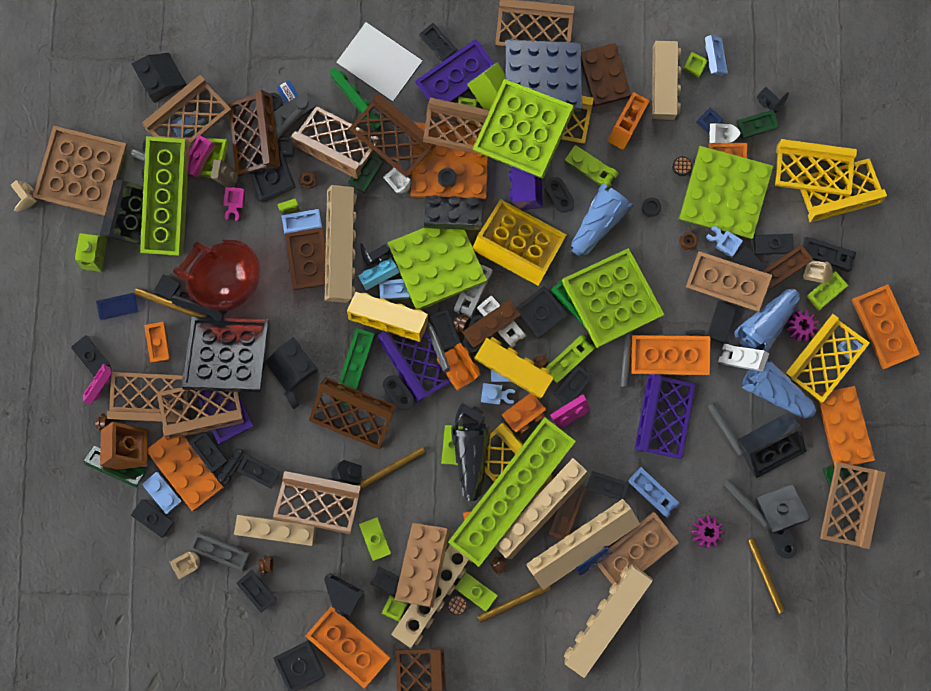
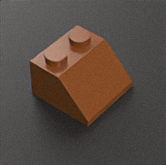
[100,422,148,470]

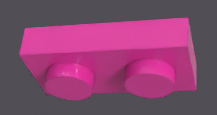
[188,135,216,178]
[83,364,112,405]
[550,395,591,429]

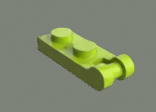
[564,145,619,189]
[545,334,596,384]

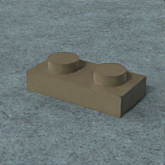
[211,159,238,188]

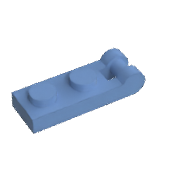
[627,467,680,518]

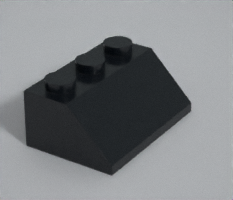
[100,180,144,245]
[738,413,807,479]

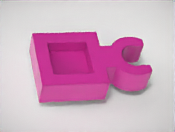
[223,187,246,221]

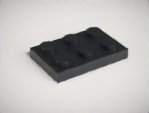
[424,195,482,231]

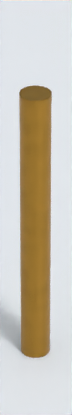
[134,288,208,317]
[357,446,426,490]
[747,538,785,614]
[477,586,551,623]

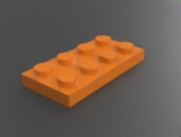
[851,284,920,369]
[631,335,710,375]
[817,386,875,468]
[147,436,224,511]
[306,606,391,689]

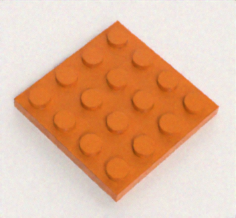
[411,123,488,200]

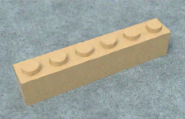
[324,185,356,303]
[495,458,591,559]
[526,499,640,590]
[564,564,653,678]

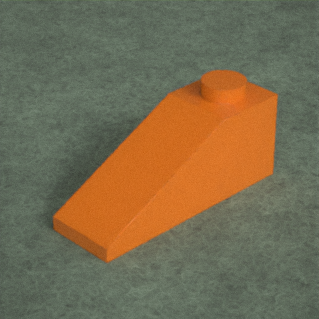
[607,92,650,150]

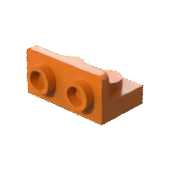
[436,343,481,391]
[501,393,547,434]

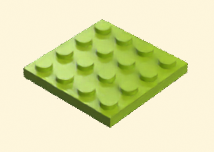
[473,79,575,179]
[679,146,773,239]
[388,228,487,310]
[561,248,664,348]

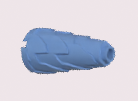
[571,184,633,257]
[734,289,800,352]
[742,358,816,419]

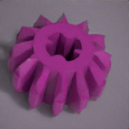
[785,310,819,342]
[691,515,725,549]

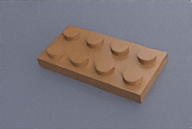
[686,251,773,312]
[593,512,679,585]
[395,523,450,608]

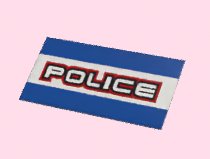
[276,80,298,103]

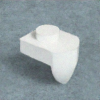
[709,123,741,143]
[383,168,411,194]

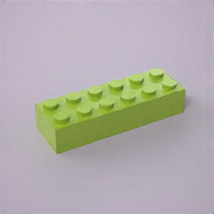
[140,136,190,256]

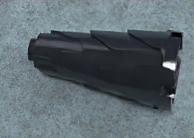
[451,423,491,501]

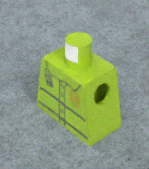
[75,233,108,272]

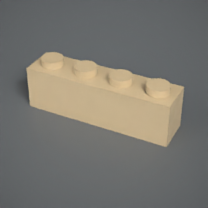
[652,41,681,120]
[234,515,317,546]

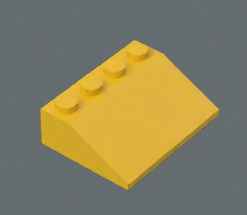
[473,199,567,286]

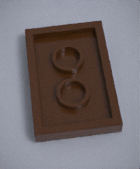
[581,43,631,107]
[285,228,326,290]

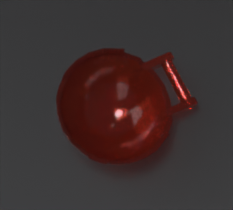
[173,239,260,311]

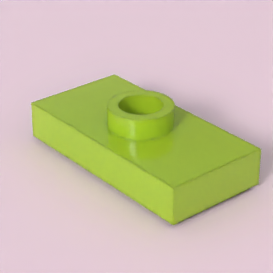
[806,271,849,311]
[441,425,463,465]
[359,517,391,561]
[455,572,498,611]

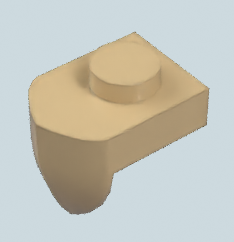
[11,180,37,212]
[803,260,833,283]
[169,551,200,579]

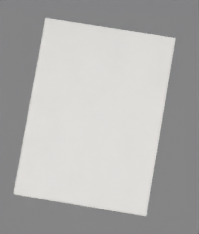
[336,22,422,101]

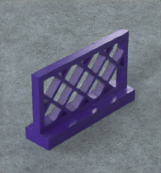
[377,329,451,403]
[634,374,695,459]

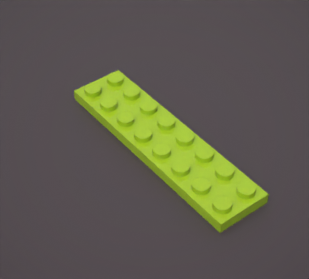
[448,417,576,566]

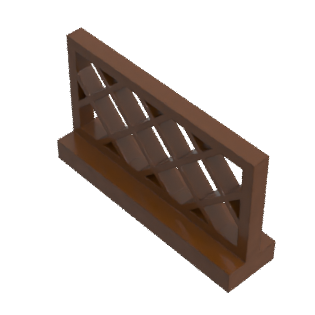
[228,90,280,176]
[349,93,436,178]
[309,377,397,450]
[395,647,446,691]

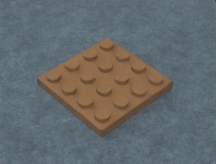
[32,126,128,216]

